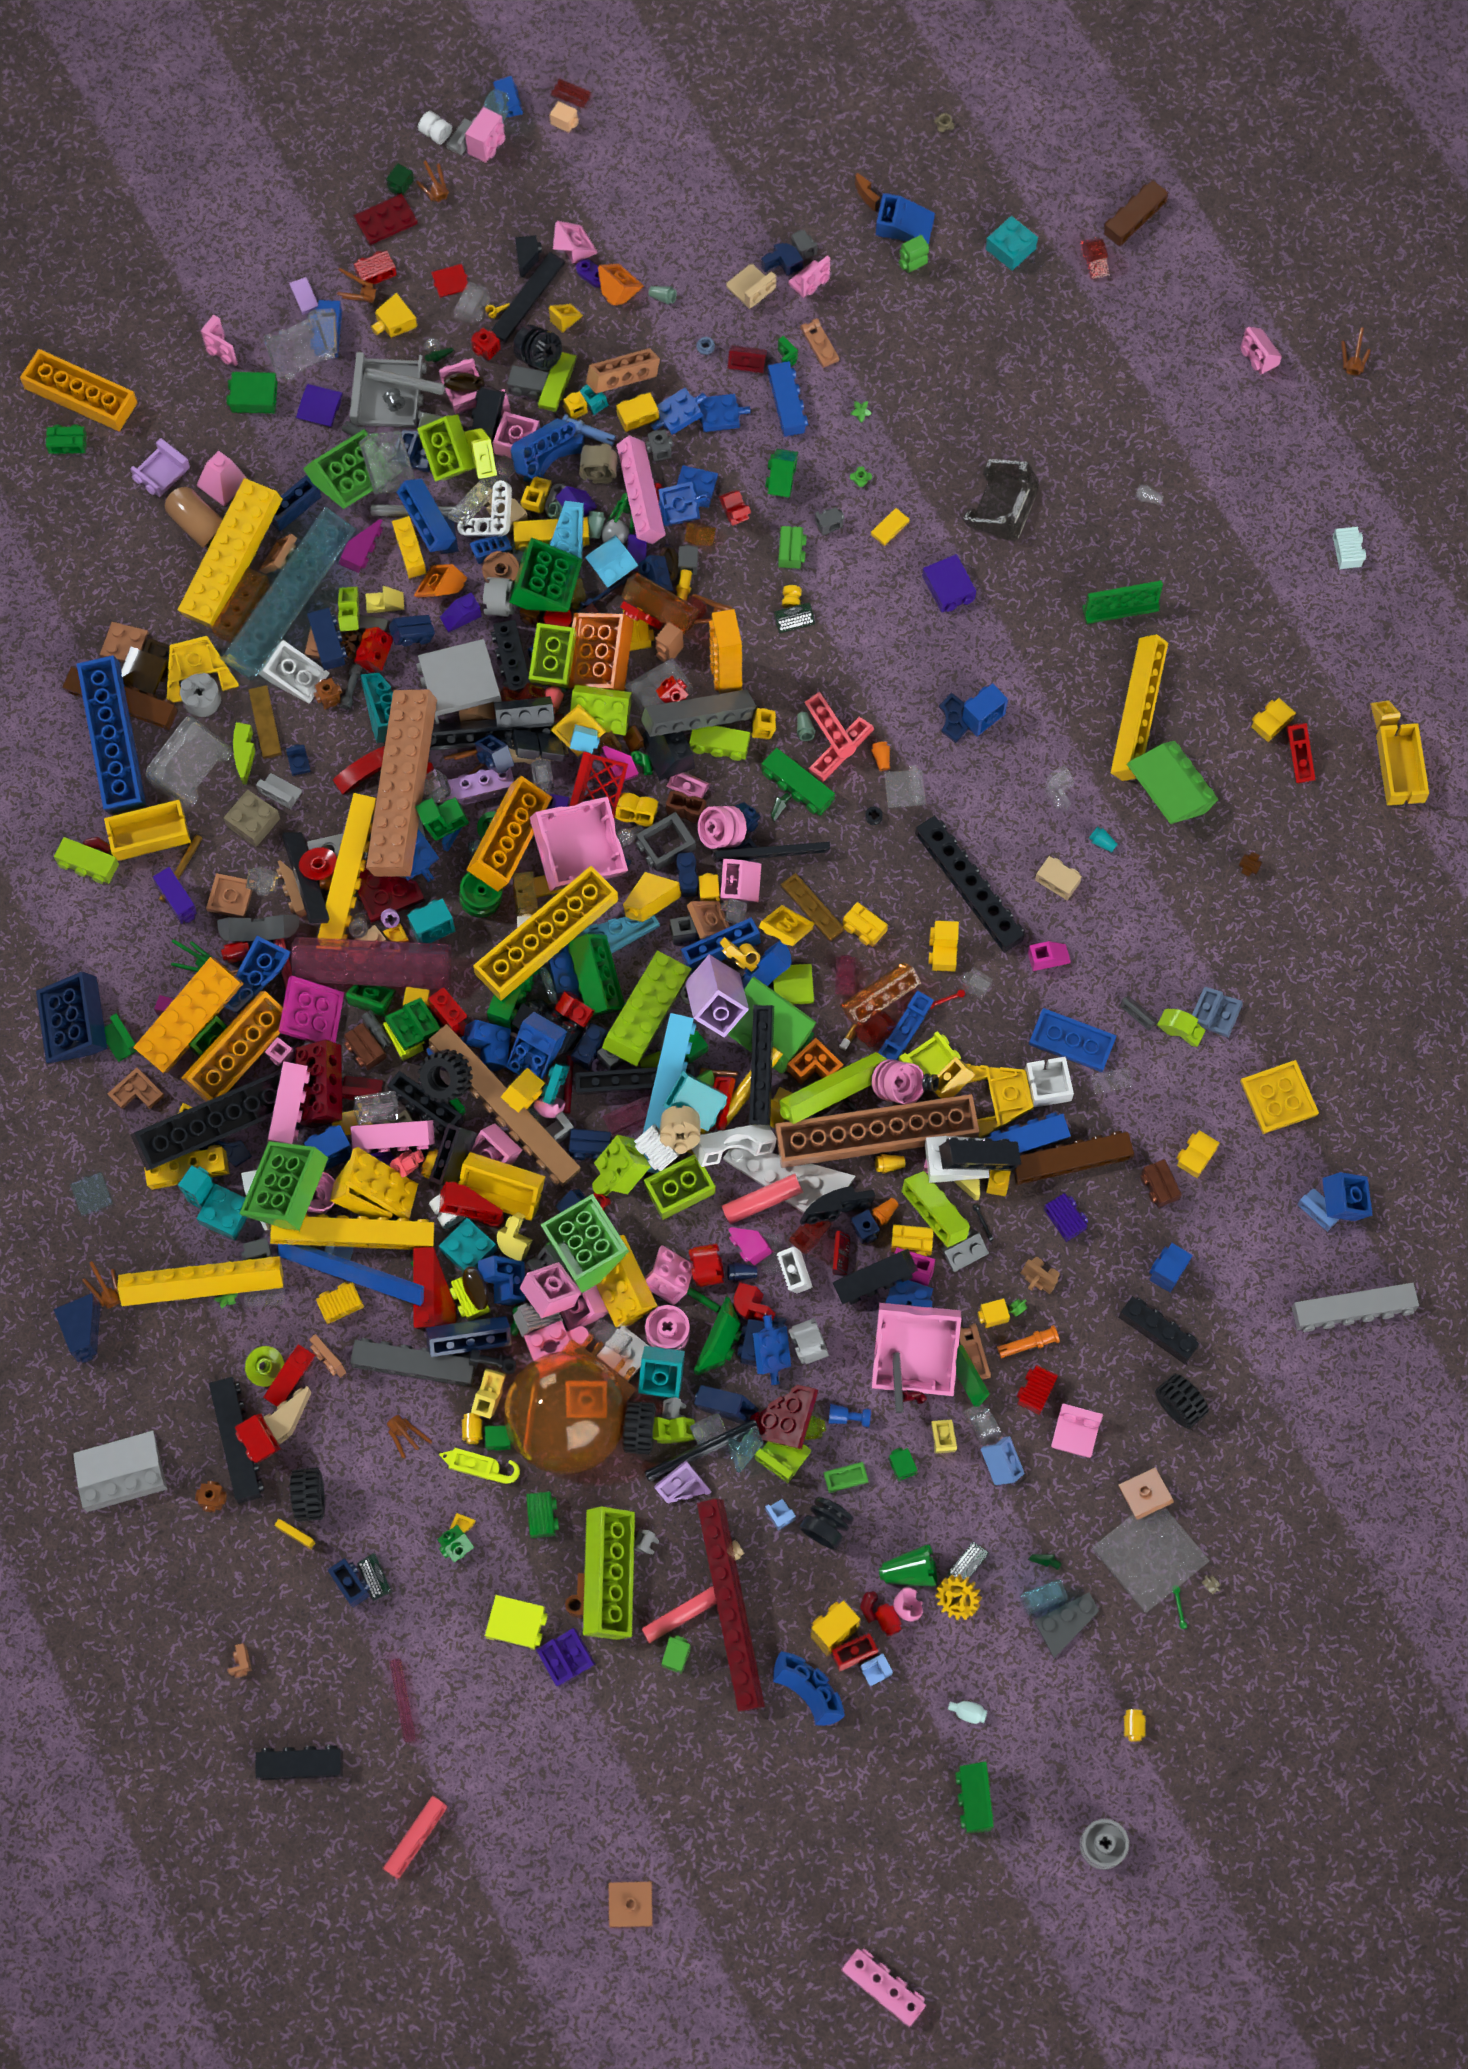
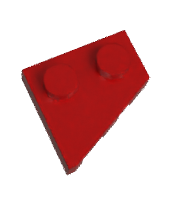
[620,601,663,630]

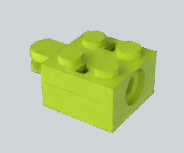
[592,1135,651,1196]

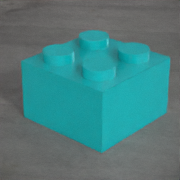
[986,216,1038,270]
[407,898,456,948]
[196,1184,248,1241]
[439,1218,497,1272]
[638,1346,685,1398]

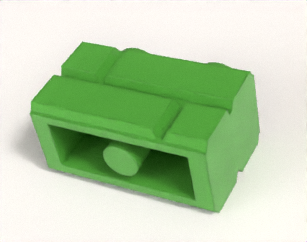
[778,526,807,569]

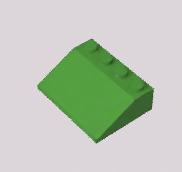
[303,429,396,509]
[1127,740,1218,824]
[727,977,817,1074]
[239,1141,328,1231]
[540,1194,629,1293]

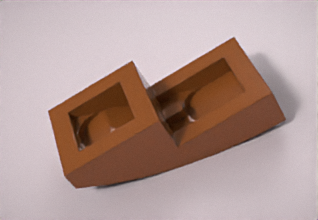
[855,173,880,211]

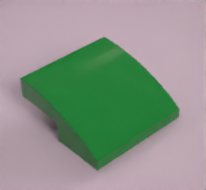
[385,998,441,1051]

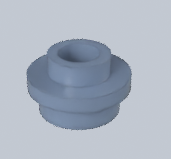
[697,337,715,355]

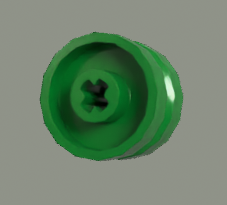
[459,872,503,918]

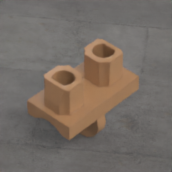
[1021,1257,1060,1294]

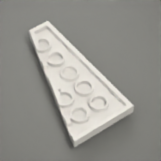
[723,1148,855,1225]

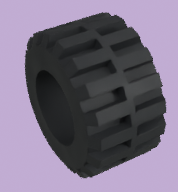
[417,1049,473,1103]
[1155,1373,1209,1429]
[623,1401,656,1455]
[290,1467,325,1522]

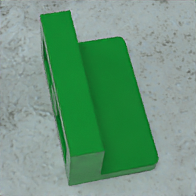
[104,1014,137,1062]

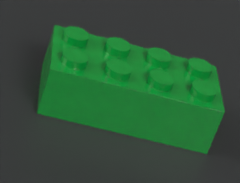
[487,967,541,1032]

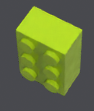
[417,415,476,482]
[529,623,577,688]
[570,685,632,735]
[644,1154,716,1220]

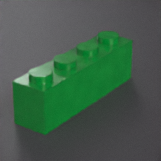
[762,747,835,816]

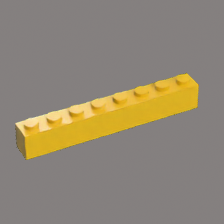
[1111,634,1168,781]
[317,793,377,950]
[270,1214,434,1250]
[117,1256,284,1306]

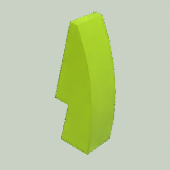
[338,586,359,631]
[233,722,256,785]

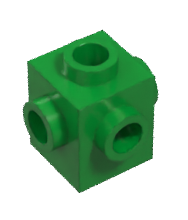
[437,1525,474,1562]

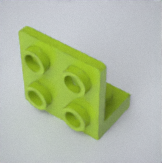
[755,1442,811,1483]

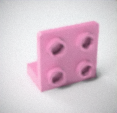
[789,256,830,298]
[201,315,238,366]
[645,1245,694,1305]
[1051,1404,1103,1458]

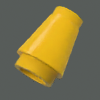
[875,1154,905,1174]

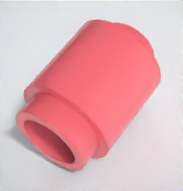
[543,686,564,714]

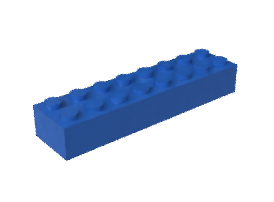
[77,655,146,814]

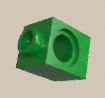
[485,1425,515,1451]
[888,1447,918,1482]

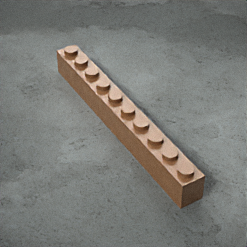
[429,1024,581,1187]

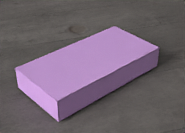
[289,277,318,315]

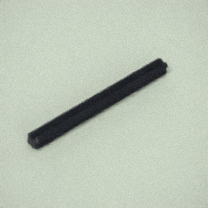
[645,1419,758,1481]

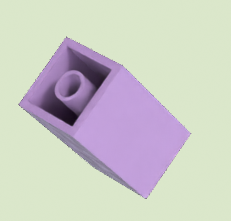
[685,954,749,1038]

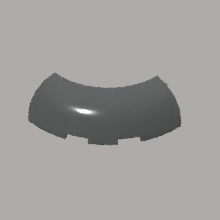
[217,915,299,941]

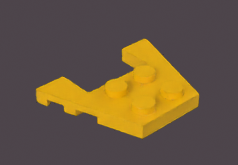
[166,636,239,703]
[966,1064,1034,1138]

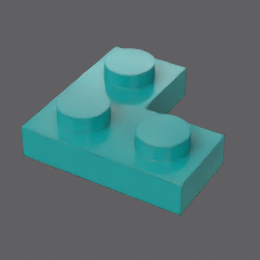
[542,1063,570,1104]

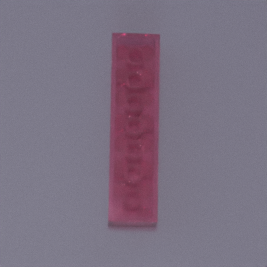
[292,937,451,989]

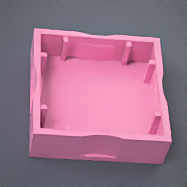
[530,797,628,891]
[872,1303,961,1396]

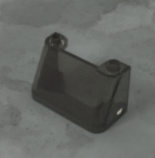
[963,459,1039,541]

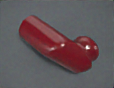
[903,1390,927,1404]
[860,1591,878,1624]

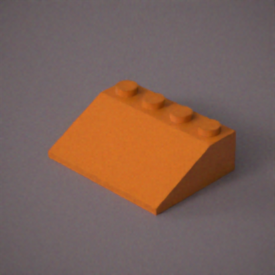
[569,613,634,691]

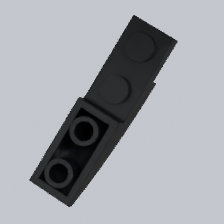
[800,1186,876,1225]

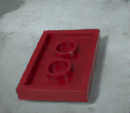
[353,194,418,246]

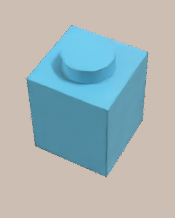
[570,724,600,754]

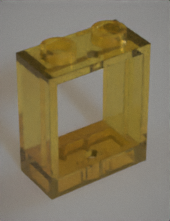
[513,871,538,917]

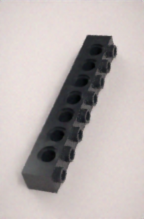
[915,815,1025,953]

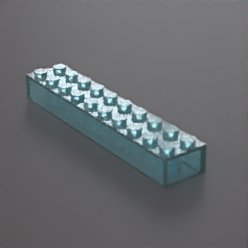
[220,507,356,681]

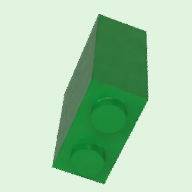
[226,372,278,414]

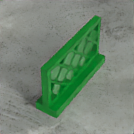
[1082,580,1163,624]

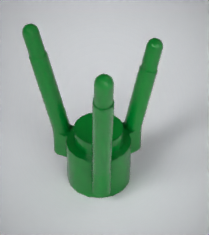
[606,493,634,534]
[171,939,214,972]

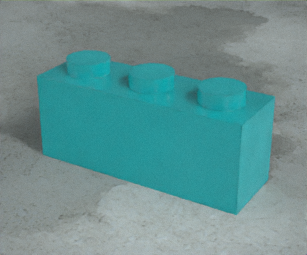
[178,1165,215,1210]

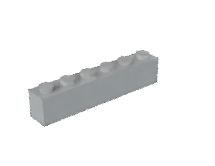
[1292,1283,1419,1332]

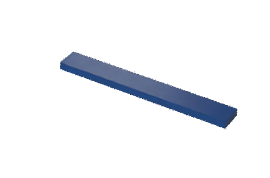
[278,1244,424,1306]

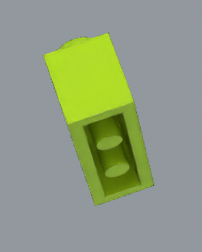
[689,726,750,761]
[54,837,119,884]

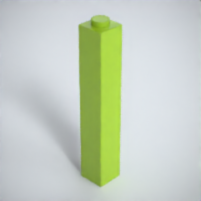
[779,1052,887,1124]

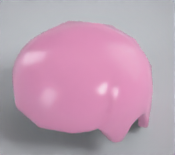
[533,1096,566,1118]
[893,1587,923,1621]

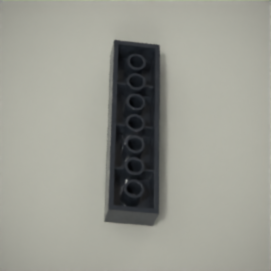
[130,1070,281,1171]

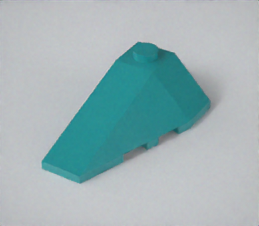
[361,673,393,743]

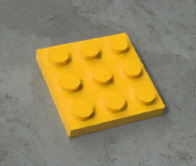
[1240,1060,1319,1134]

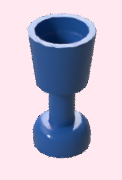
[828,1404,871,1428]

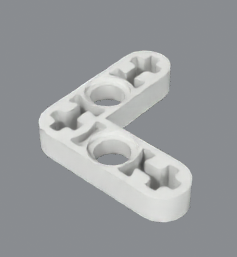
[457,480,512,537]

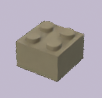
[223,790,280,847]

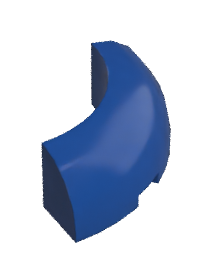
[523,434,585,482]
[741,940,791,989]
[773,1651,845,1726]

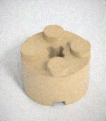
[660,1106,701,1154]

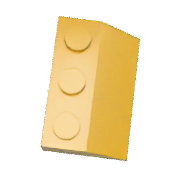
[330,1160,393,1220]

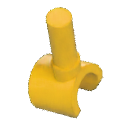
[485,303,510,318]

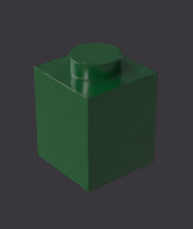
[386,163,414,195]

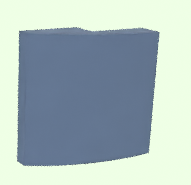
[1192,987,1243,1038]

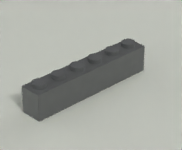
[641,690,756,737]
[350,1338,476,1387]

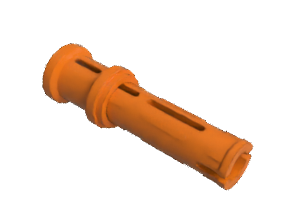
[997,1325,1060,1359]

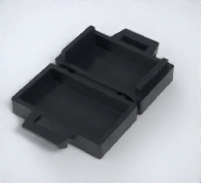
[506,729,569,762]

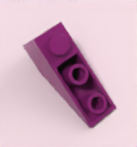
[338,519,384,573]

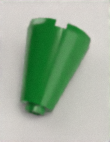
[879,1544,938,1587]

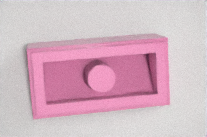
[666,772,710,799]

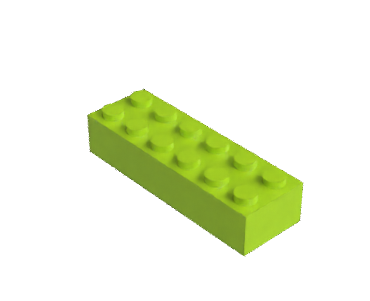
[602,950,692,1066]
[583,1506,635,1640]

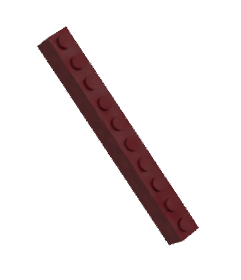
[697,1498,765,1712]

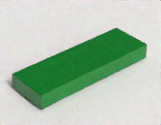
[956,1345,990,1407]

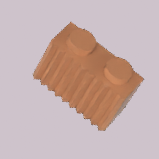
[655,622,684,663]

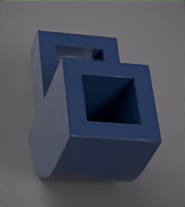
[761,243,803,276]

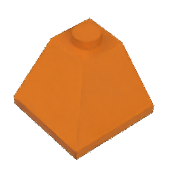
[598,264,644,305]
[414,564,467,598]

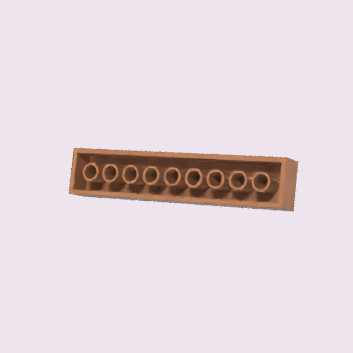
[366,689,437,876]
[775,1094,979,1168]

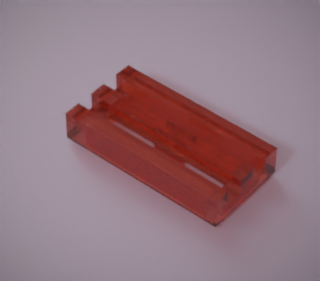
[551,79,591,108]

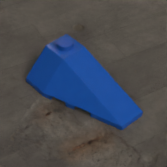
[224,936,291,1013]

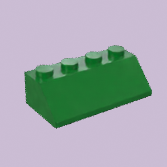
[568,934,625,1016]

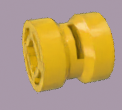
[782,585,802,610]

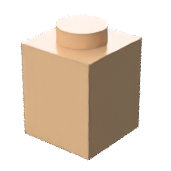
[550,101,579,132]

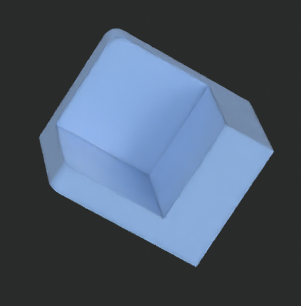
[765,1499,796,1530]
[860,1654,893,1686]

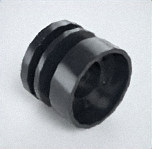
[513,325,562,370]
[799,1497,854,1550]

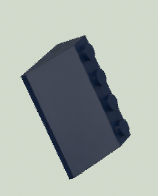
[36,971,107,1064]

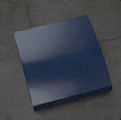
[391,430,430,472]

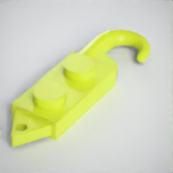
[439,1448,520,1484]

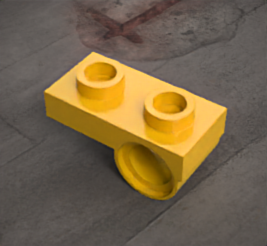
[719,937,760,972]

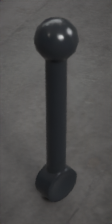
[972,1203,994,1242]

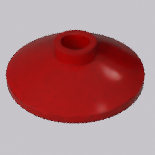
[299,847,337,880]

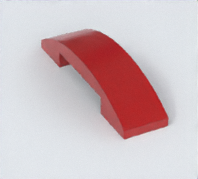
[333,746,385,795]

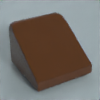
[623,725,644,753]

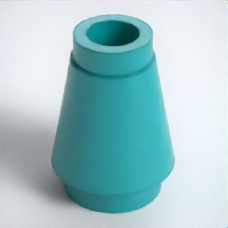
[1089,826,1118,852]

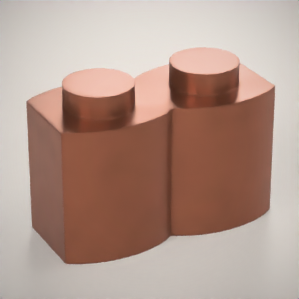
[666,791,707,824]

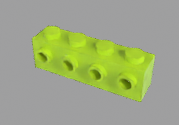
[902,1171,970,1248]

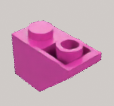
[600,746,639,784]
[1028,941,1071,971]
[728,1227,774,1266]

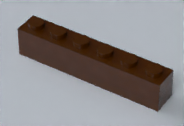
[62,667,179,730]
[1013,1131,1134,1185]

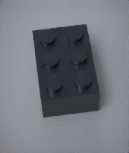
[512,999,584,1054]

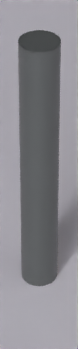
[892,1352,904,1413]

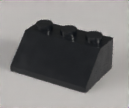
[641,730,695,781]

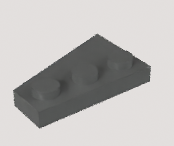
[1034,1592,1099,1659]

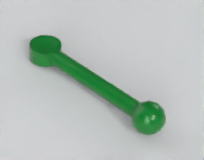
[1172,1586,1187,1629]

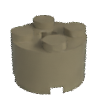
[579,444,618,484]

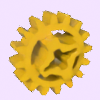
[936,1574,982,1620]

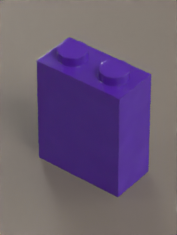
[922,554,976,613]
[153,867,197,924]

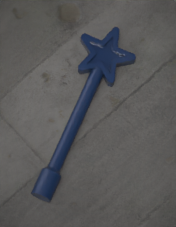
[575,574,630,613]

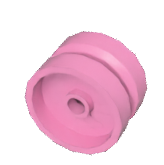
[698,806,746,849]
[645,1305,690,1350]

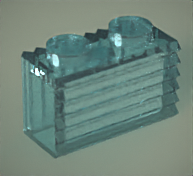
[1020,1579,1068,1616]

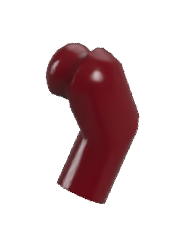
[83,837,111,854]

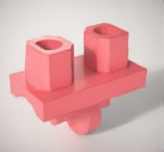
[390,1148,425,1178]

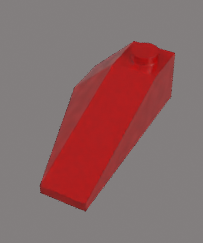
[413,1247,456,1329]

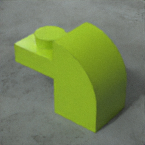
[1157,1009,1206,1047]
[652,1417,696,1444]

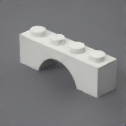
[692,1125,777,1167]

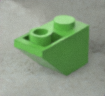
[662,1636,690,1674]

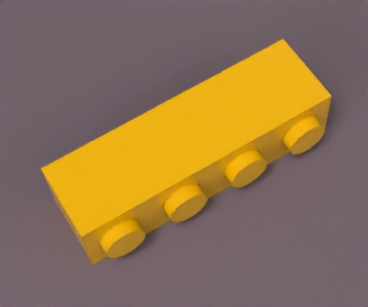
[513,517,590,552]

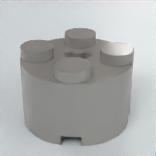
[483,577,515,617]
[180,673,221,717]
[789,1318,829,1365]

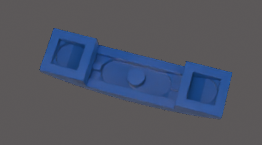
[878,990,934,1061]

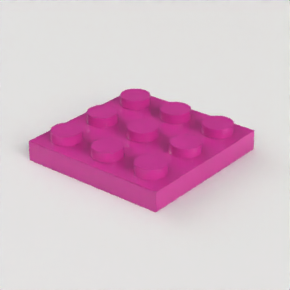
[279,975,344,1043]

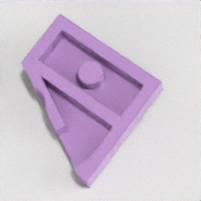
[654,1460,711,1503]

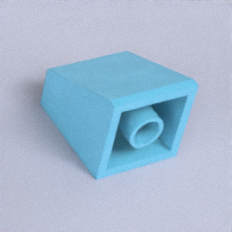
[585,535,638,588]

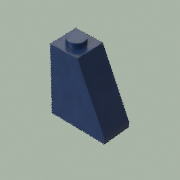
[694,1385,759,1424]

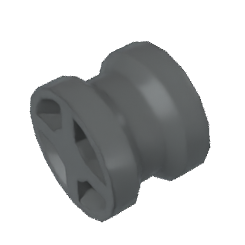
[383,388,405,412]

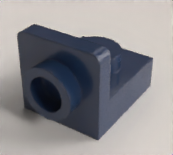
[286,744,311,776]

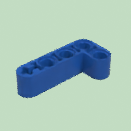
[511,419,576,478]

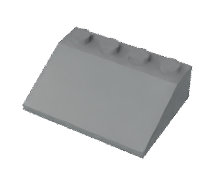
[73,1431,167,1512]

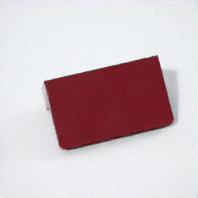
[727,345,767,373]
[342,1076,383,1103]

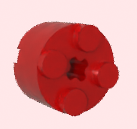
[689,1243,724,1287]

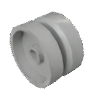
[1079,1819,1129,1870]

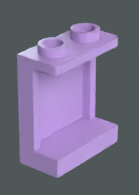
[130,438,190,497]

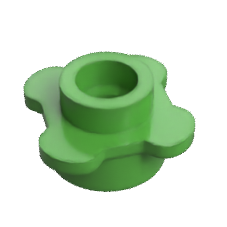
[850,466,872,487]
[1008,1298,1028,1317]

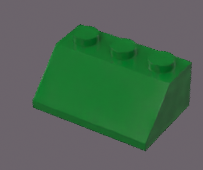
[955,1762,994,1833]

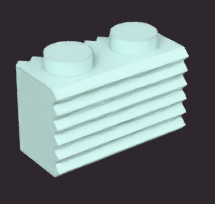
[1333,527,1366,569]

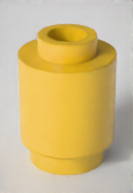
[421,1149,439,1179]
[462,1413,483,1444]
[1124,1710,1146,1742]

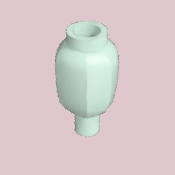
[948,1701,987,1724]

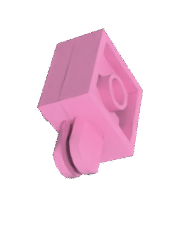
[524,1320,589,1378]

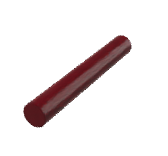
[563,1055,574,1114]

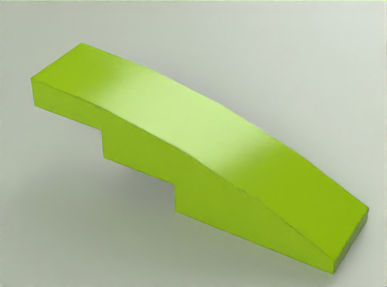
[538,352,577,412]

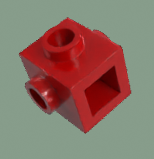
[471,328,501,361]
[656,675,689,703]

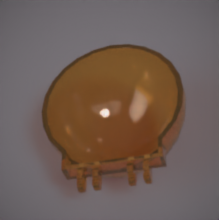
[504,1333,636,1475]

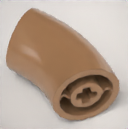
[165,487,223,548]

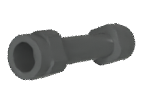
[340,664,362,710]

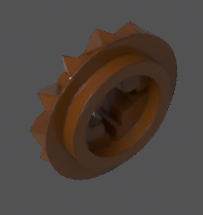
[341,630,363,659]

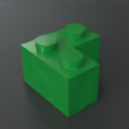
[765,449,798,497]
[415,797,470,841]

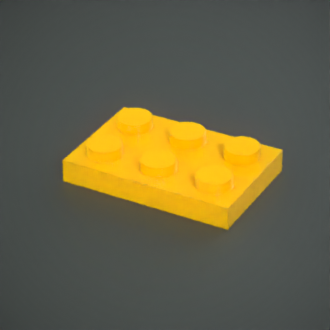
[759,905,815,946]

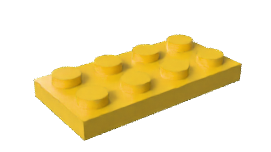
[344,1147,418,1219]

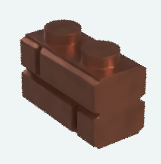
[344,1023,387,1071]
[1140,1159,1182,1208]

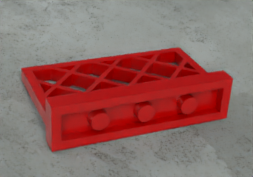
[569,751,628,818]

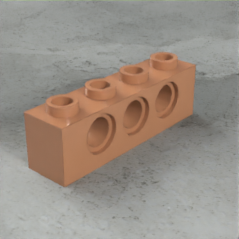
[586,348,660,393]

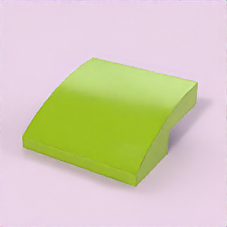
[773,964,814,1004]

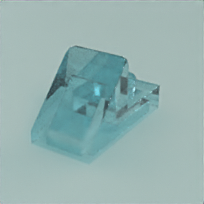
[727,1428,764,1473]

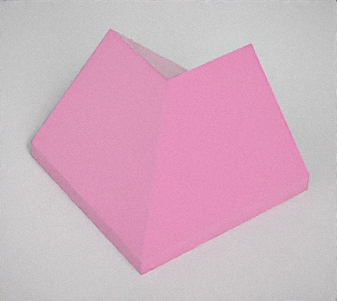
[553,221,598,264]

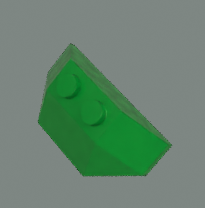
[694,1297,742,1375]

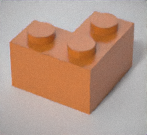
[787,1038,844,1084]

